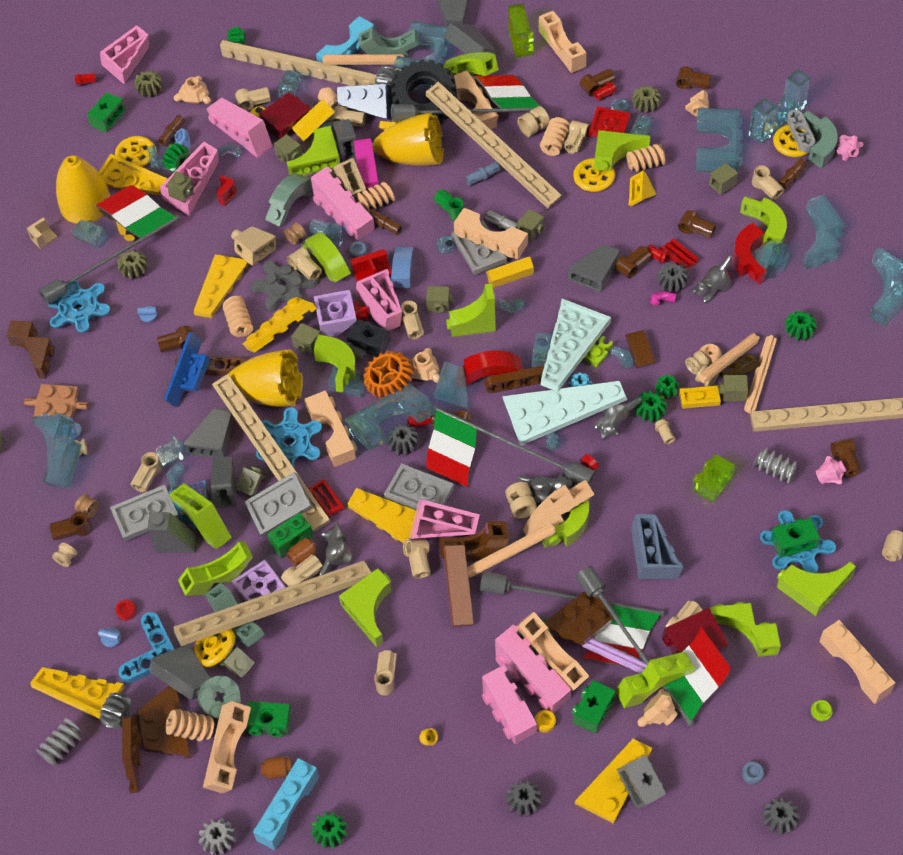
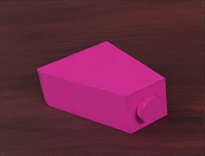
[354,138,379,192]

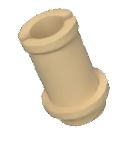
[655,419,676,445]

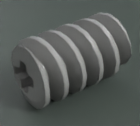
[753,447,797,485]
[35,718,82,766]

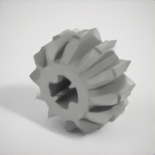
[199,818,236,855]

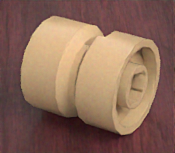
[518,106,550,137]
[505,482,537,519]

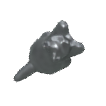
[691,255,732,304]
[594,398,642,440]
[517,473,572,505]
[319,521,354,576]

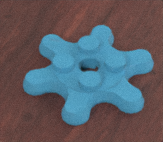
[46,280,110,334]
[256,407,322,468]
[760,510,836,573]

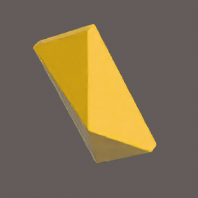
[629,171,657,207]

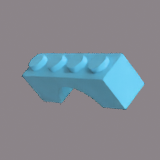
[316,16,375,67]
[253,758,319,850]

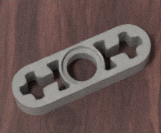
[786,110,815,152]

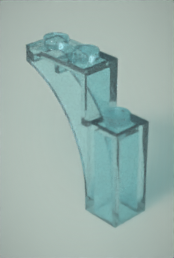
[803,194,845,270]
[869,247,903,327]
[32,414,82,489]

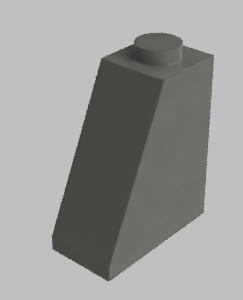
[436,0,469,30]
[443,22,495,54]
[333,119,356,162]
[568,244,620,293]
[184,409,234,458]
[211,456,237,508]
[147,512,197,553]
[149,644,209,701]

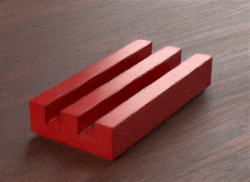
[660,238,699,271]
[308,479,345,519]

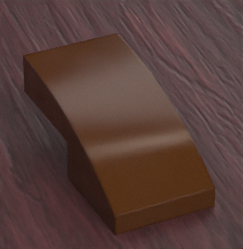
[625,330,655,369]

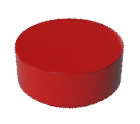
[580,454,599,471]
[115,599,137,621]

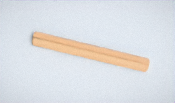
[323,54,405,65]
[698,333,760,383]
[744,335,777,414]
[467,523,556,578]

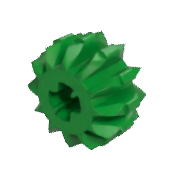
[162,142,191,172]
[785,309,817,341]
[634,390,667,423]
[311,811,348,849]

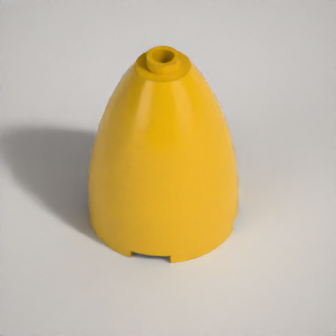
[372,112,444,166]
[56,156,110,224]
[228,349,303,407]

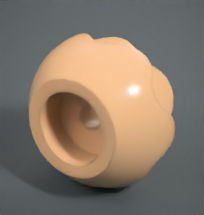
[699,344,722,365]

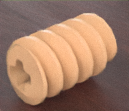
[540,117,570,156]
[626,144,665,172]
[355,182,395,213]
[223,296,253,337]
[166,709,214,742]

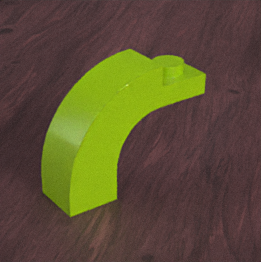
[443,52,499,76]
[740,197,787,251]
[302,232,351,282]
[314,335,356,392]
[542,500,589,548]

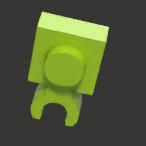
[582,336,613,368]

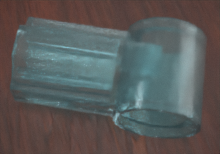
[308,218,344,246]

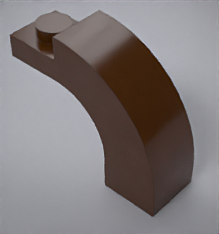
[438,521,509,562]

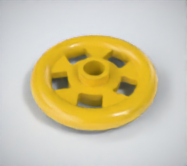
[773,125,815,157]
[115,136,156,167]
[573,158,615,192]
[193,629,235,667]

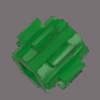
[227,27,246,44]
[655,374,679,399]

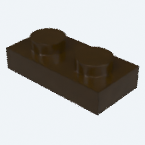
[719,353,761,378]

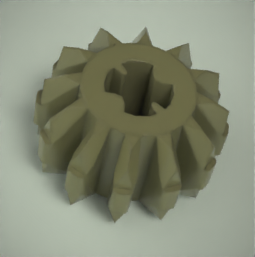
[134,70,163,98]
[632,84,661,113]
[117,249,148,280]

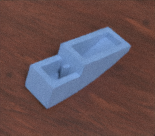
[391,247,414,288]

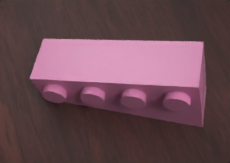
[207,98,273,158]
[160,142,219,216]
[311,166,375,241]
[495,624,571,713]

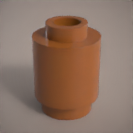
[286,538,317,566]
[261,756,292,780]

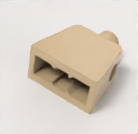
[330,158,366,195]
[231,227,276,266]

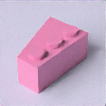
[356,269,402,331]

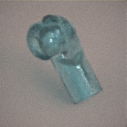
[217,142,242,157]
[147,145,163,170]
[497,298,526,313]
[611,346,633,368]
[545,432,560,450]
[166,463,184,490]

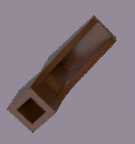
[7,320,55,379]

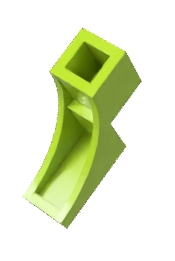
[178,541,253,596]
[710,602,781,657]
[615,652,695,708]

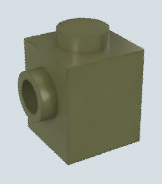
[274,134,302,163]
[709,163,738,195]
[167,171,194,203]
[517,209,545,242]
[426,286,453,313]
[291,323,321,355]
[719,375,748,402]

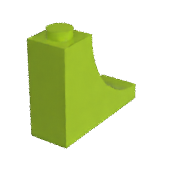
[287,126,340,175]
[594,130,650,172]
[446,283,496,337]
[169,483,232,550]
[777,562,856,616]
[339,569,391,647]

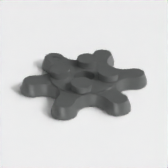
[250,261,318,311]

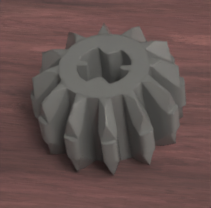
[375,66,397,86]
[657,262,688,293]
[386,423,419,456]
[100,692,132,729]
[506,779,542,817]
[761,797,800,836]

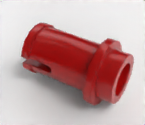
[74,72,96,86]
[594,82,616,101]
[647,244,670,264]
[407,412,432,429]

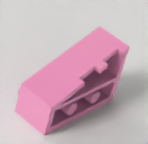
[100,25,149,84]
[409,500,480,539]
[481,665,537,744]

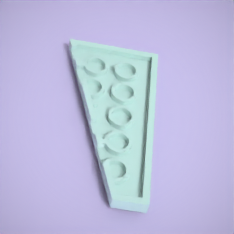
[541,299,611,392]
[502,381,627,446]

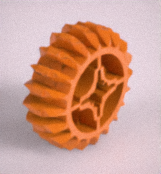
[363,350,414,400]

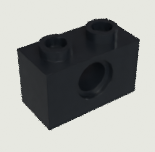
[346,319,391,357]

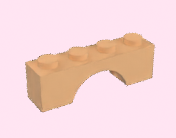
[539,11,586,73]
[454,71,498,130]
[454,208,528,260]
[305,391,357,467]
[516,612,589,690]
[820,620,895,704]
[203,701,251,793]

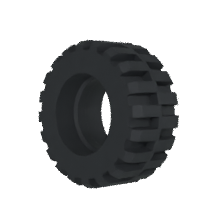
[391,59,457,124]

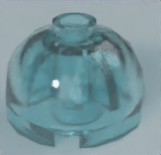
[755,240,790,278]

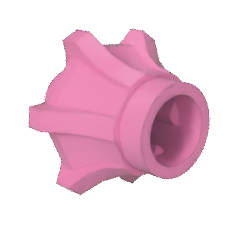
[837,135,863,161]
[815,456,847,485]

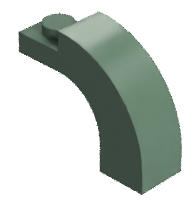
[359,27,419,57]
[803,111,837,169]
[265,173,312,227]
[204,583,265,647]

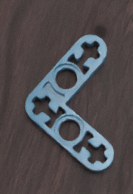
[118,612,174,684]

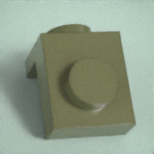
[235,465,267,496]
[219,646,255,679]

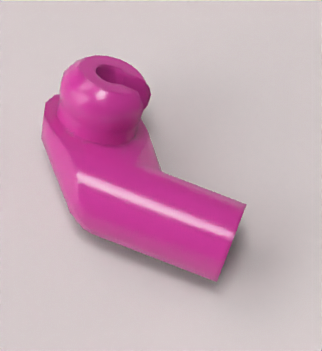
[650,291,677,306]

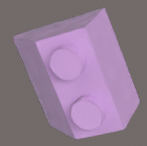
[314,290,356,337]

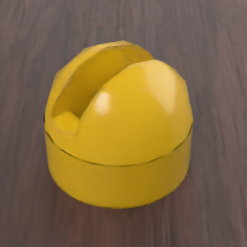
[419,728,438,746]

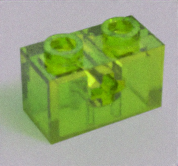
[693,454,735,503]

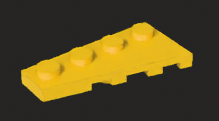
[98,154,167,196]
[194,254,250,318]
[242,297,317,353]
[348,488,417,544]
[30,667,124,719]
[575,739,652,824]

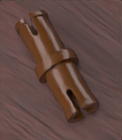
[158,115,186,147]
[778,159,807,190]
[369,209,402,235]

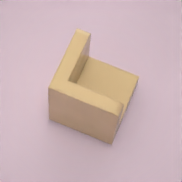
[27,218,57,249]

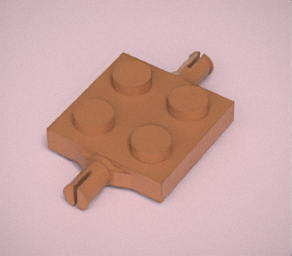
[24,384,89,423]

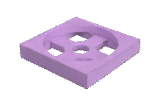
[232,560,286,601]

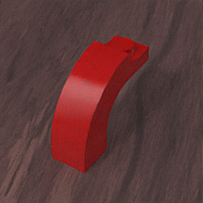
[733,222,767,285]
[454,350,523,389]

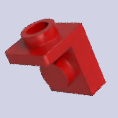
[217,175,237,206]
[352,300,370,325]

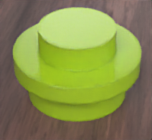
[811,700,833,721]

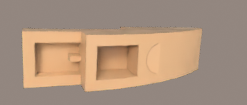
[523,480,595,536]

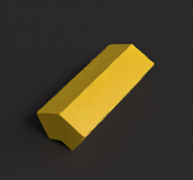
[292,99,335,141]
[486,257,534,288]

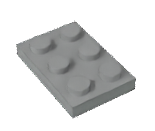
[451,220,507,275]
[384,463,454,510]
[245,472,313,536]
[110,485,180,542]

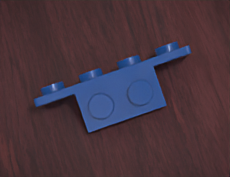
[164,332,211,407]

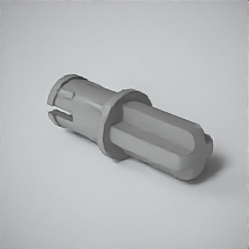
[485,211,517,230]

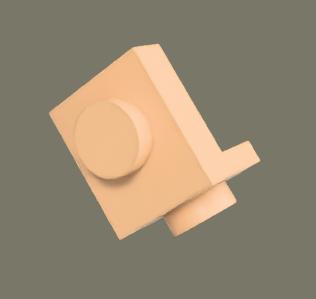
[685,90,709,117]

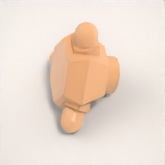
[174,76,211,104]
[410,348,442,383]
[637,689,677,727]

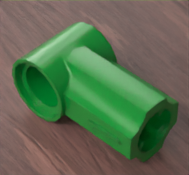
[434,189,464,221]

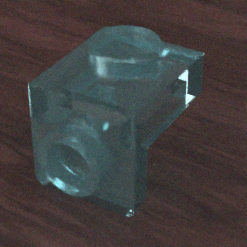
[155,435,185,468]

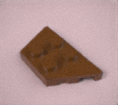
[544,591,613,645]
[138,686,191,759]
[122,715,142,793]

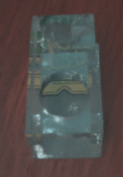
[277,70,302,98]
[630,114,653,136]
[71,220,108,250]
[532,332,553,367]

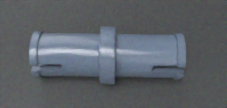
[465,161,500,186]

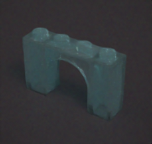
[392,21,452,87]
[749,69,811,144]
[695,108,743,173]
[344,383,435,451]

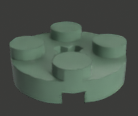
[198,676,241,718]

